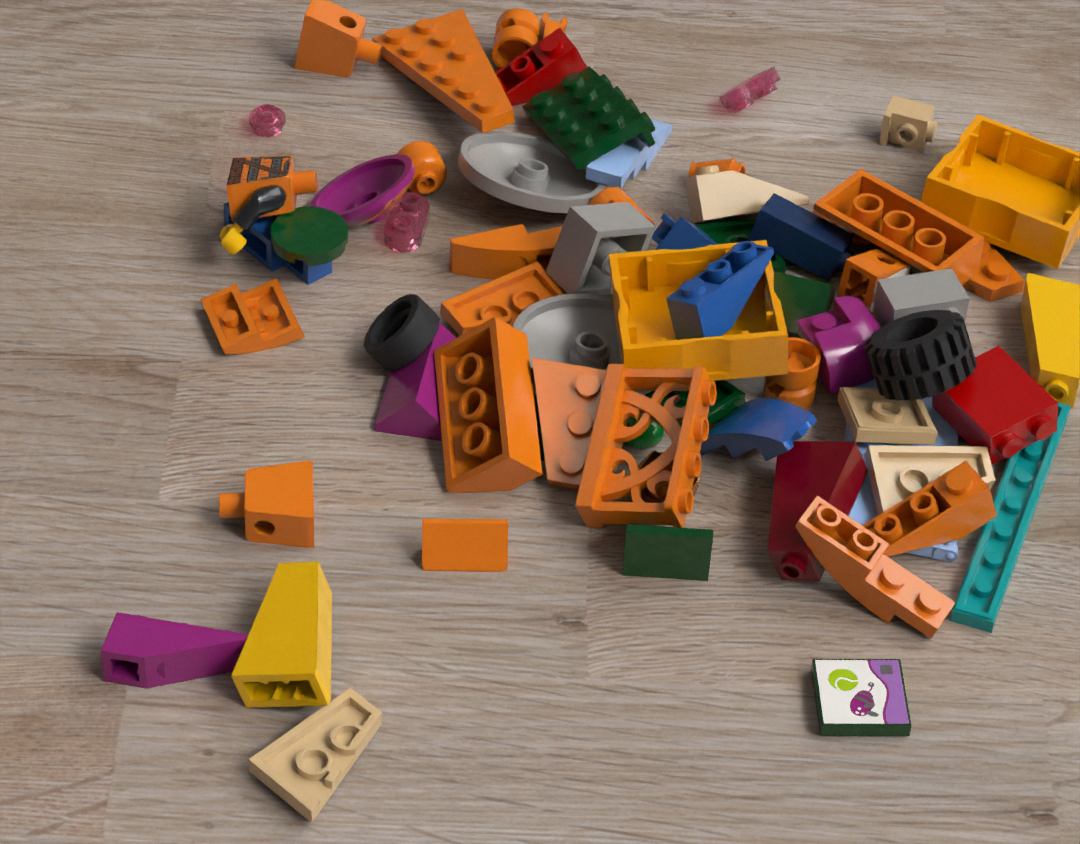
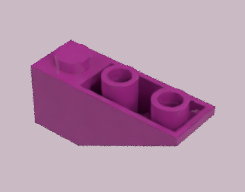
[101,612,247,689]

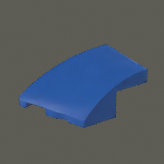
[700,398,817,461]

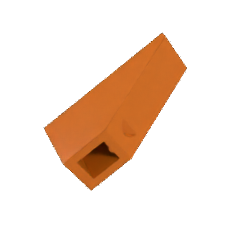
[862,460,997,557]

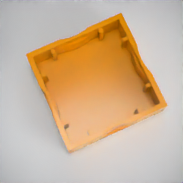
[920,115,1080,269]
[609,240,788,381]

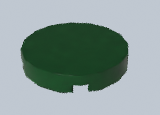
[271,206,348,266]

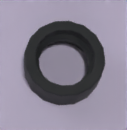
[363,294,440,371]

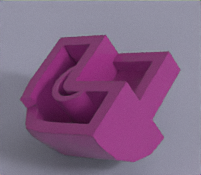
[797,296,882,394]

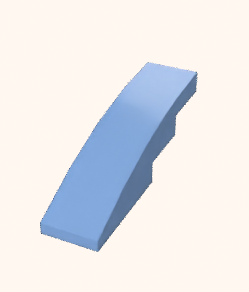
[586,119,672,189]

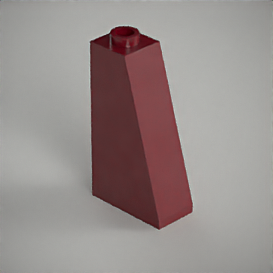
[768,441,868,581]

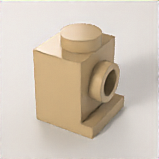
[879,95,938,151]

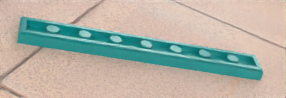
[950,402,1071,633]

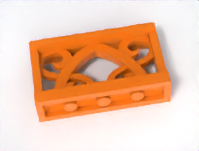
[575,364,717,528]

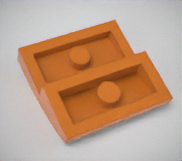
[200,278,305,354]

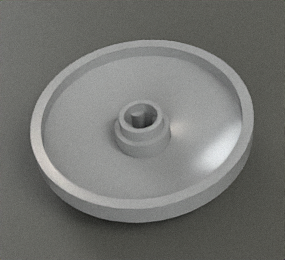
[457,131,606,213]
[513,294,651,395]

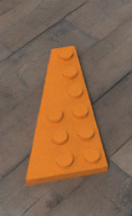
[372,9,514,133]

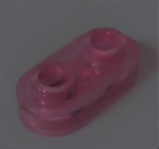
[719,66,781,113]
[384,192,430,253]

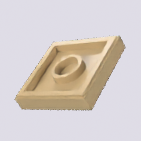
[837,387,938,445]

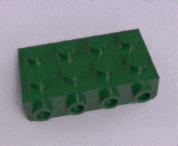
[522,66,655,170]

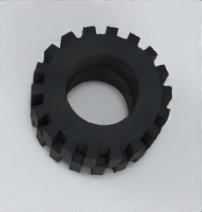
[864,310,977,401]

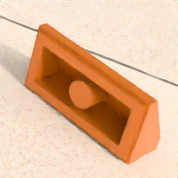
[422,518,508,572]

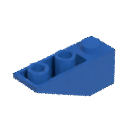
[666,241,774,340]

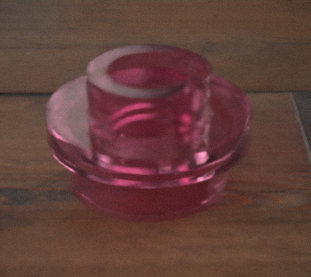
[249,104,286,137]

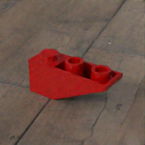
[495,27,587,106]

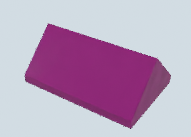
[374,322,456,441]

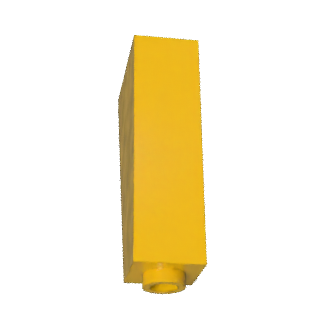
[1020,273,1080,408]
[231,561,332,708]

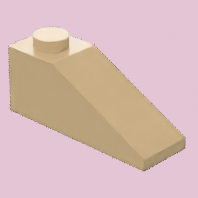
[685,165,810,224]

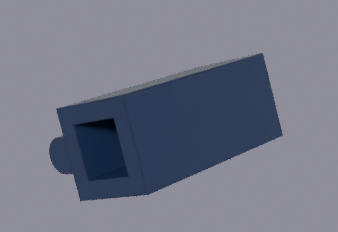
[748,193,855,281]

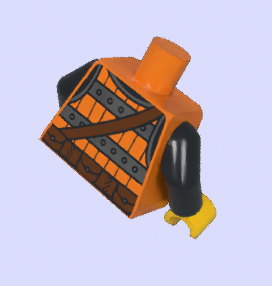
[220,156,318,255]

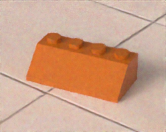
[814,169,985,285]
[434,317,542,493]

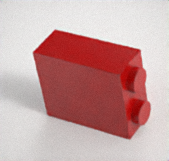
[932,345,1058,464]

